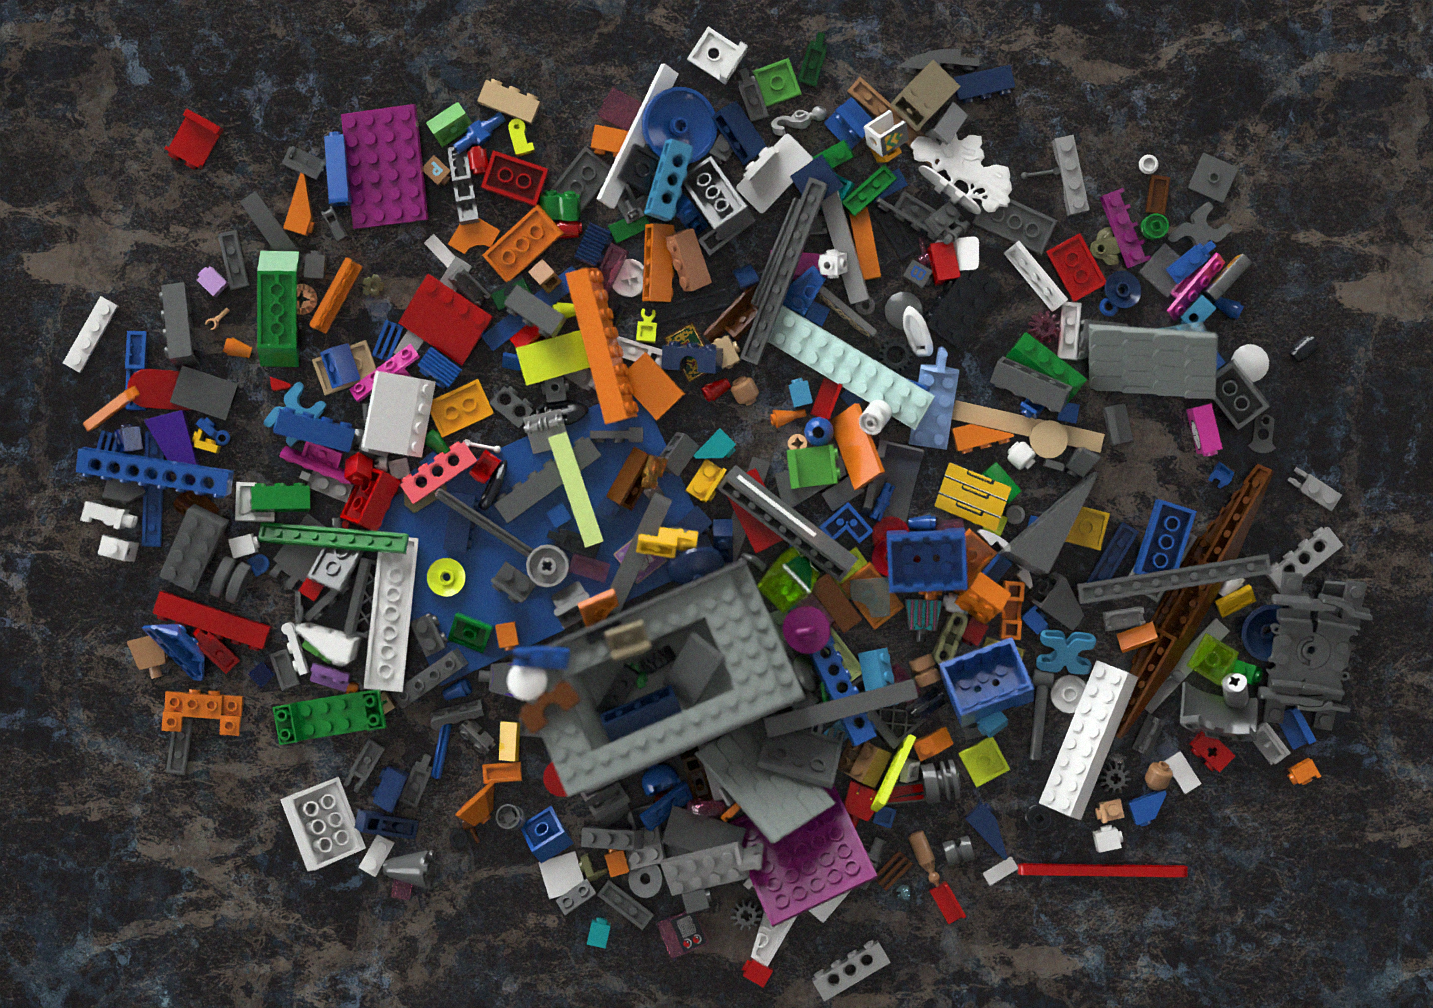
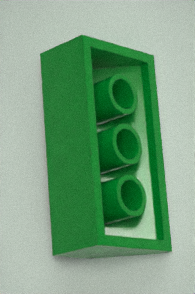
[1006,332,1087,404]

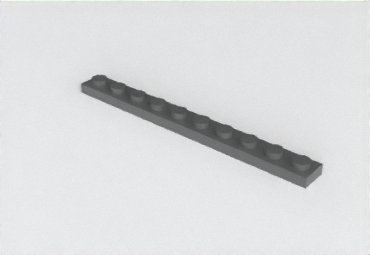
[740,177,829,365]
[1077,554,1272,604]

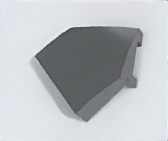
[102,465,146,505]

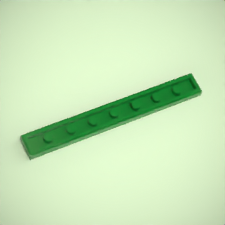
[258,522,409,554]

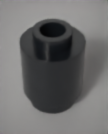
[1290,335,1319,363]

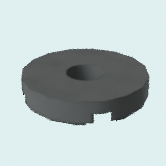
[628,864,665,898]

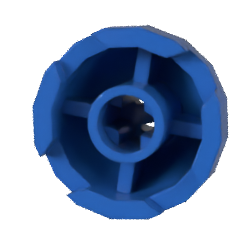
[642,763,681,797]

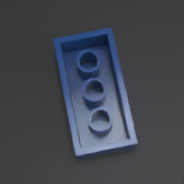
[1133,499,1197,575]

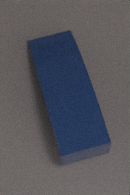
[732,263,760,291]

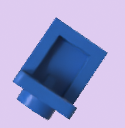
[1020,398,1046,420]

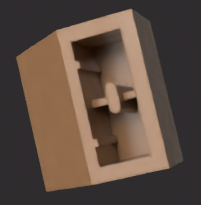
[837,740,892,788]

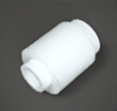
[942,592,968,615]

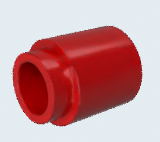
[467,146,489,175]
[555,220,582,239]

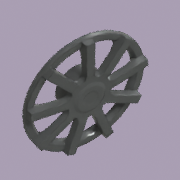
[294,591,303,635]

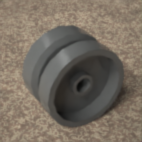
[210,556,252,605]

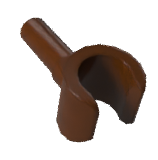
[462,820,480,843]

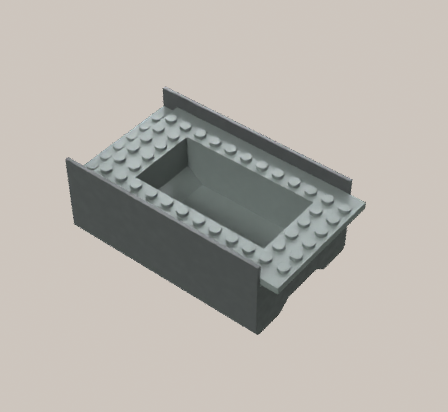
[512,559,805,796]

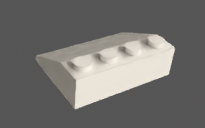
[362,371,436,457]
[296,622,362,666]
[280,777,366,871]

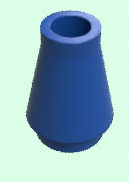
[1214,297,1244,320]
[909,514,937,531]
[442,678,472,701]

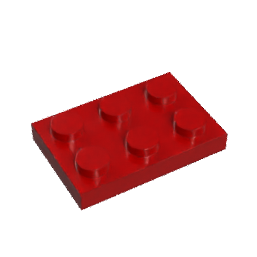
[1046,233,1106,302]

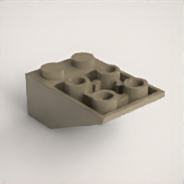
[890,60,961,131]

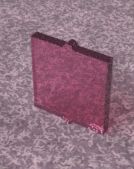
[597,87,642,131]

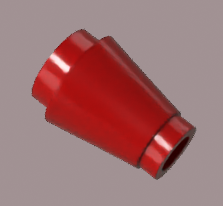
[701,378,731,402]

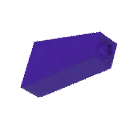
[145,410,200,483]

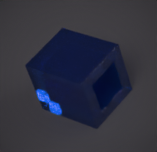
[114,423,143,453]

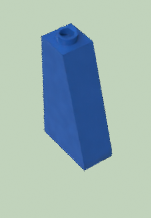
[324,132,352,207]

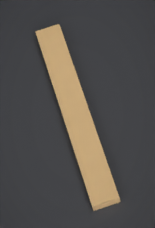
[952,400,1105,453]

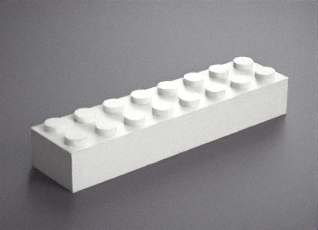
[1039,660,1138,820]

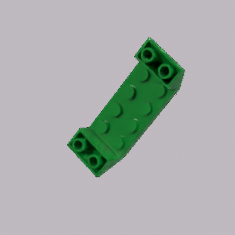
[257,251,300,367]
[273,689,387,745]

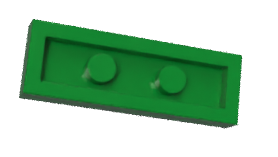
[842,165,897,218]

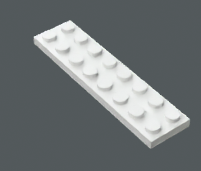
[363,537,419,692]

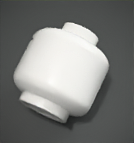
[1007,441,1036,470]

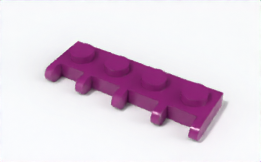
[1099,188,1152,268]

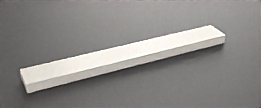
[597,64,678,209]

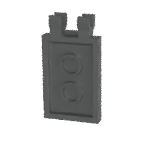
[269,514,326,590]

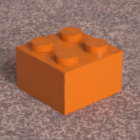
[954,572,1011,625]

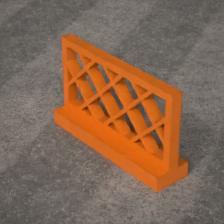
[309,258,363,334]

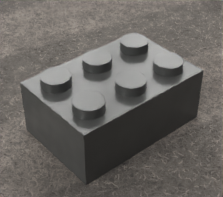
[1214,359,1270,430]

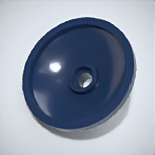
[667,547,724,585]
[1241,605,1284,661]

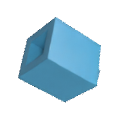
[788,378,813,408]

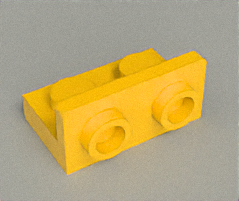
[685,459,727,504]

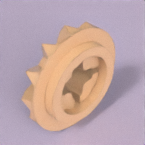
[297,284,317,315]

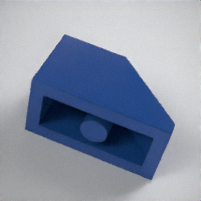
[1127,789,1166,827]

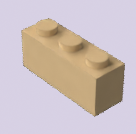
[478,79,541,125]

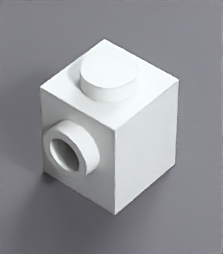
[1093,825,1123,853]

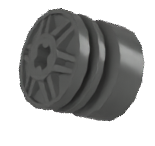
[920,759,961,805]

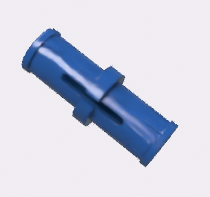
[869,482,896,522]

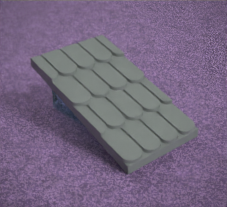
[1089,321,1217,399]
[695,719,835,843]

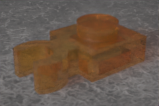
[641,454,668,490]

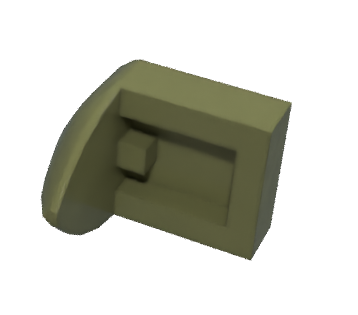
[578,853,608,882]

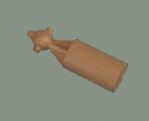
[907,830,940,887]

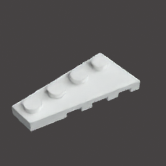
[751,910,797,967]

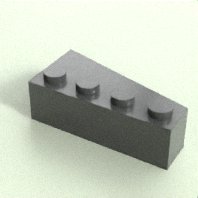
[159,282,200,369]

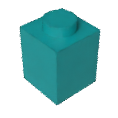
[587,917,611,949]

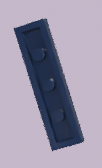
[1086,522,1139,583]

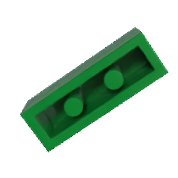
[250,483,310,513]

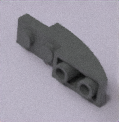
[900,49,980,74]

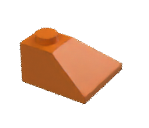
[455,781,494,826]

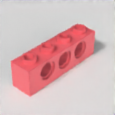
[400,441,477,505]

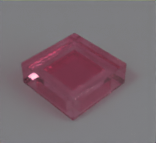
[391,879,413,900]

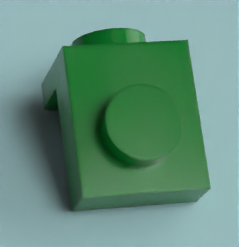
[1231,659,1262,686]
[628,662,649,689]

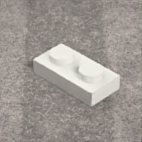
[358,835,394,877]

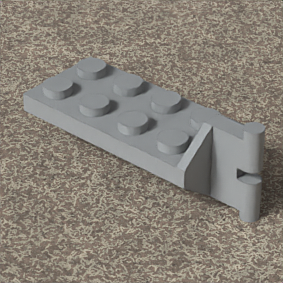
[660,842,764,896]

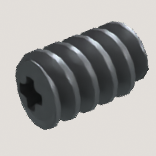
[1222,672,1249,708]

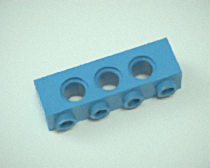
[644,139,693,221]

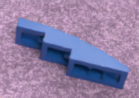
[125,331,148,411]

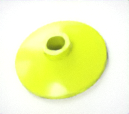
[427,558,466,597]

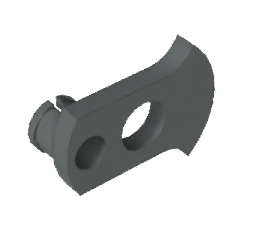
[1247,415,1276,453]

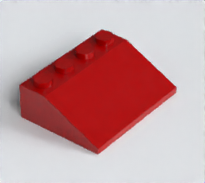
[398,274,494,366]

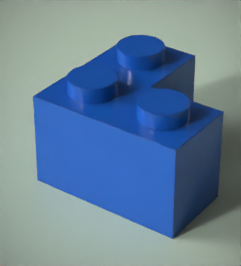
[819,502,873,543]

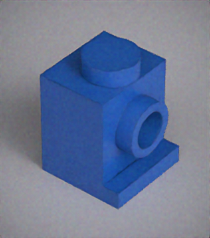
[1021,604,1050,635]

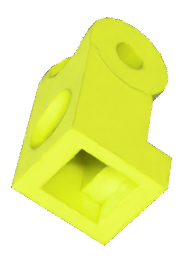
[509,118,535,157]

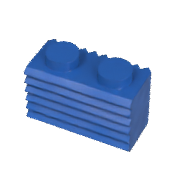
[418,347,463,389]

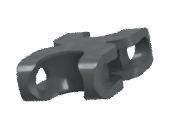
[1167,202,1233,247]

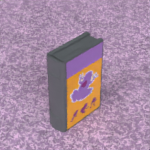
[1201,253,1252,303]

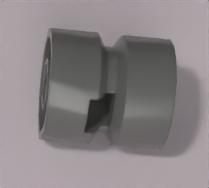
[496,804,526,831]
[942,835,975,867]

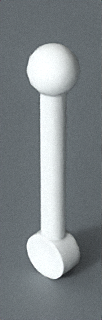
[463,439,501,453]

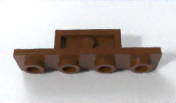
[703,283,759,343]

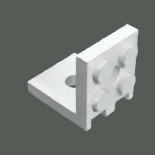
[687,27,747,85]

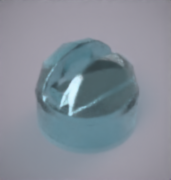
[896,885,910,901]

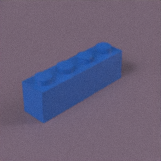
[273,406,355,452]

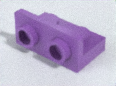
[310,662,352,692]

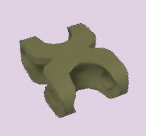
[932,612,968,664]

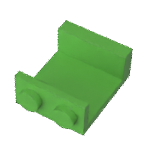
[786,445,841,489]

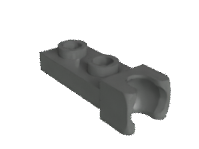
[590,427,643,443]

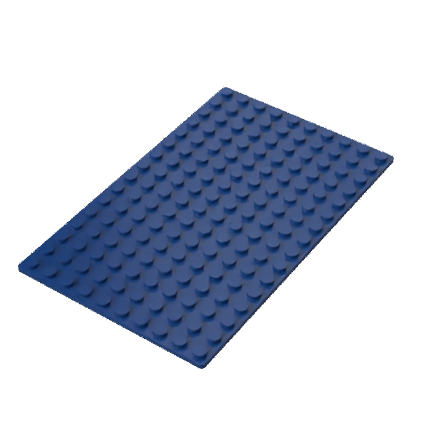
[368,394,713,686]

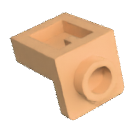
[1095,798,1124,823]

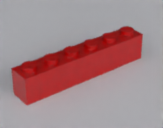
[153,591,272,651]

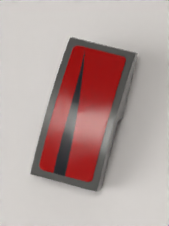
[885,781,926,805]

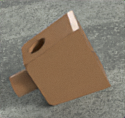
[127,636,169,679]

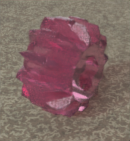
[1028,311,1061,343]

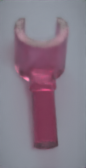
[917,238,929,265]

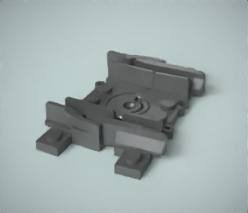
[1258,572,1373,731]

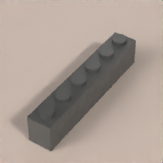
[494,436,602,523]

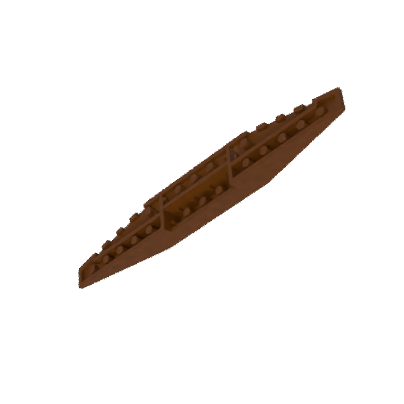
[1115,464,1274,739]

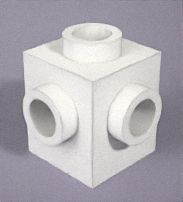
[818,250,847,278]

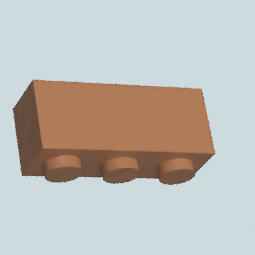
[665,228,712,291]

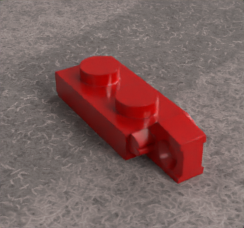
[193,628,240,674]

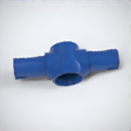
[453,112,506,154]

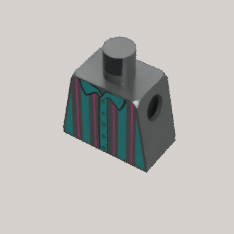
[904,598,942,642]

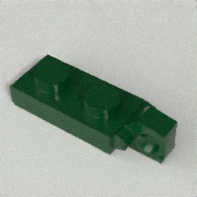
[797,32,827,87]

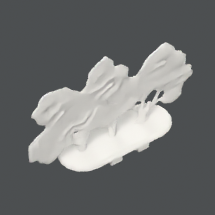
[910,134,1012,214]

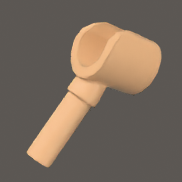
[205,307,230,330]

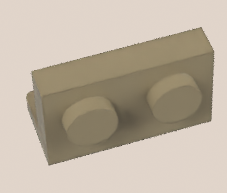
[605,620,651,661]

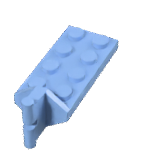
[908,346,959,450]

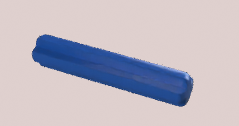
[431,724,452,779]

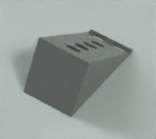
[997,472,1099,575]

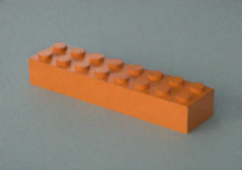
[565,268,638,424]

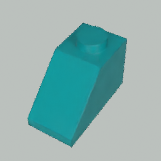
[693,429,736,459]

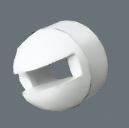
[374,456,389,472]

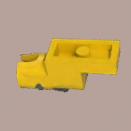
[636,526,698,558]

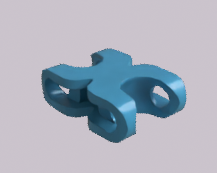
[264,382,327,447]
[1036,630,1096,674]

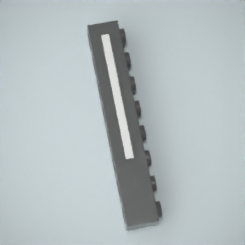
[717,465,858,582]

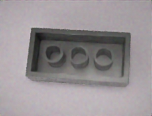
[682,156,754,240]
[159,504,229,593]

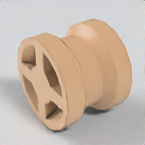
[788,434,807,450]

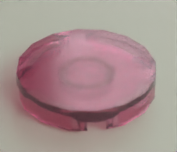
[687,798,725,816]

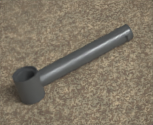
[1029,669,1054,760]

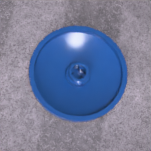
[642,87,717,165]

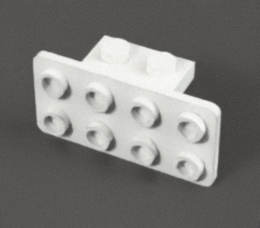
[736,134,813,213]

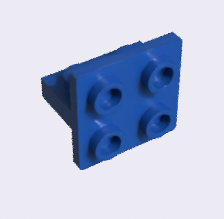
[824,97,873,149]

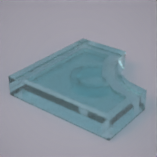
[850,577,890,617]

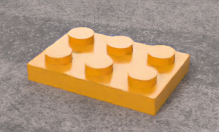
[430,379,495,438]

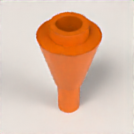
[770,409,806,428]

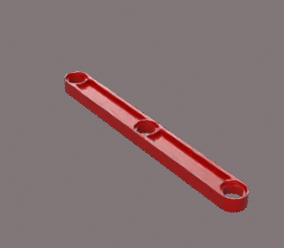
[1017,863,1188,877]

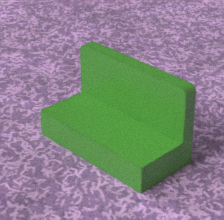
[426,102,472,147]

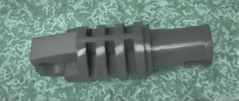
[859,837,887,890]

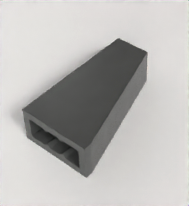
[774,456,847,508]

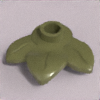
[1090,227,1121,265]

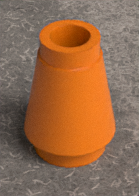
[223,337,252,358]

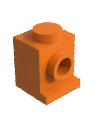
[1288,758,1321,785]

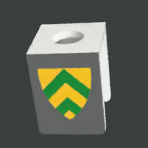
[864,110,909,157]

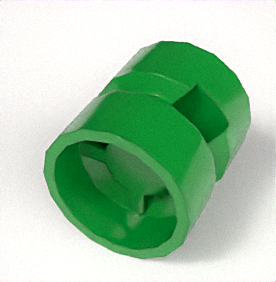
[1140,213,1169,241]

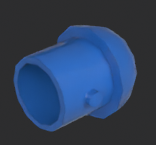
[804,417,834,447]

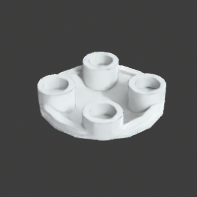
[1231,344,1269,382]
[508,666,547,700]

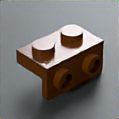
[173,490,220,516]

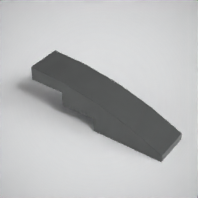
[447,147,479,225]
[240,191,302,258]

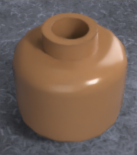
[731,376,759,406]
[1145,761,1173,791]

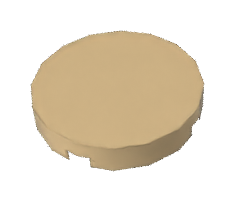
[1029,420,1068,458]

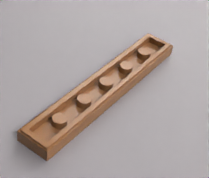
[847,77,939,167]

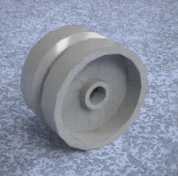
[526,544,570,587]

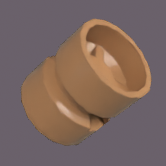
[909,654,941,688]

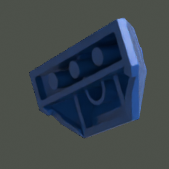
[142,624,205,681]

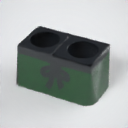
[489,275,534,313]

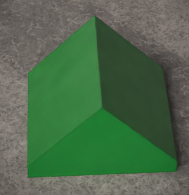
[448,612,494,653]

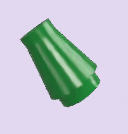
[424,428,450,454]

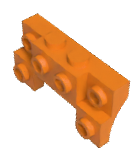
[162,689,244,736]

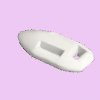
[903,306,933,357]

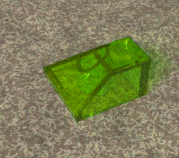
[1186,633,1239,686]

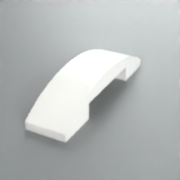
[976,529,1033,589]

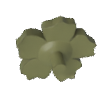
[362,274,385,297]

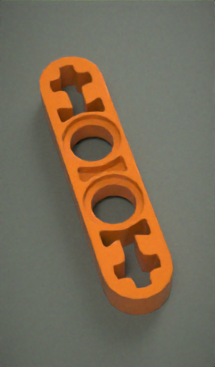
[83,386,140,432]

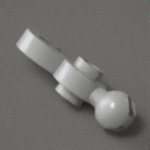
[771,106,827,136]

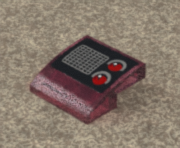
[657,911,709,959]

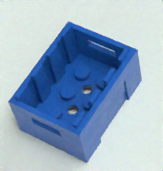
[887,528,967,593]
[939,637,1034,728]

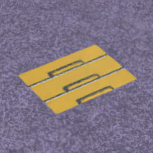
[935,463,1011,531]

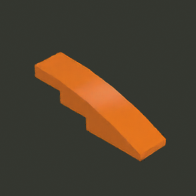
[849,207,881,281]

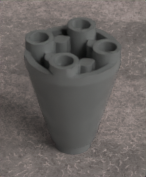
[383,850,439,889]

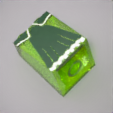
[756,546,821,614]

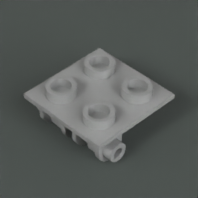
[523,409,569,454]

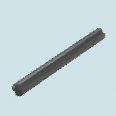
[751,198,800,307]
[435,488,533,557]

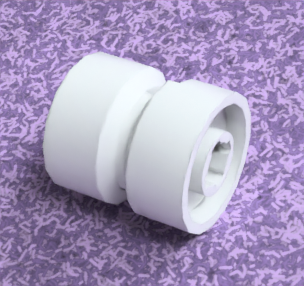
[859,400,892,435]

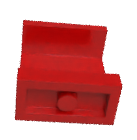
[164,108,224,170]

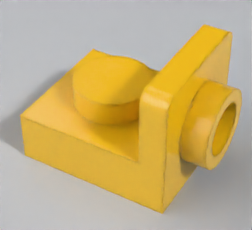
[192,428,221,454]

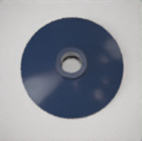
[1105,271,1141,309]

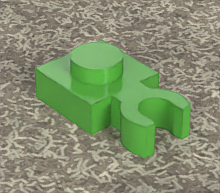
[302,639,332,664]

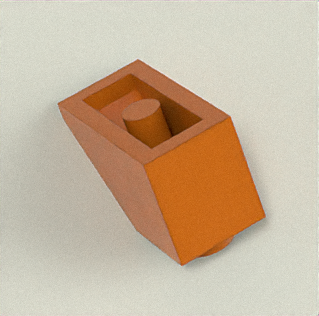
[912,726,954,761]

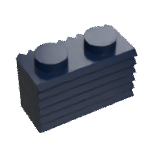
[574,223,613,268]

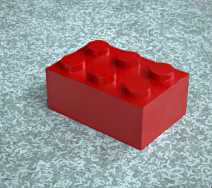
[481,150,549,207]

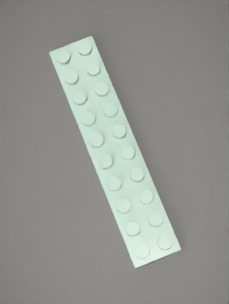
[768,305,935,430]

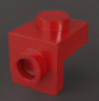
[469,450,501,484]

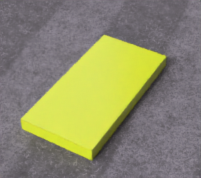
[516,330,590,386]
[871,734,916,812]

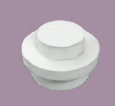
[1139,155,1158,174]

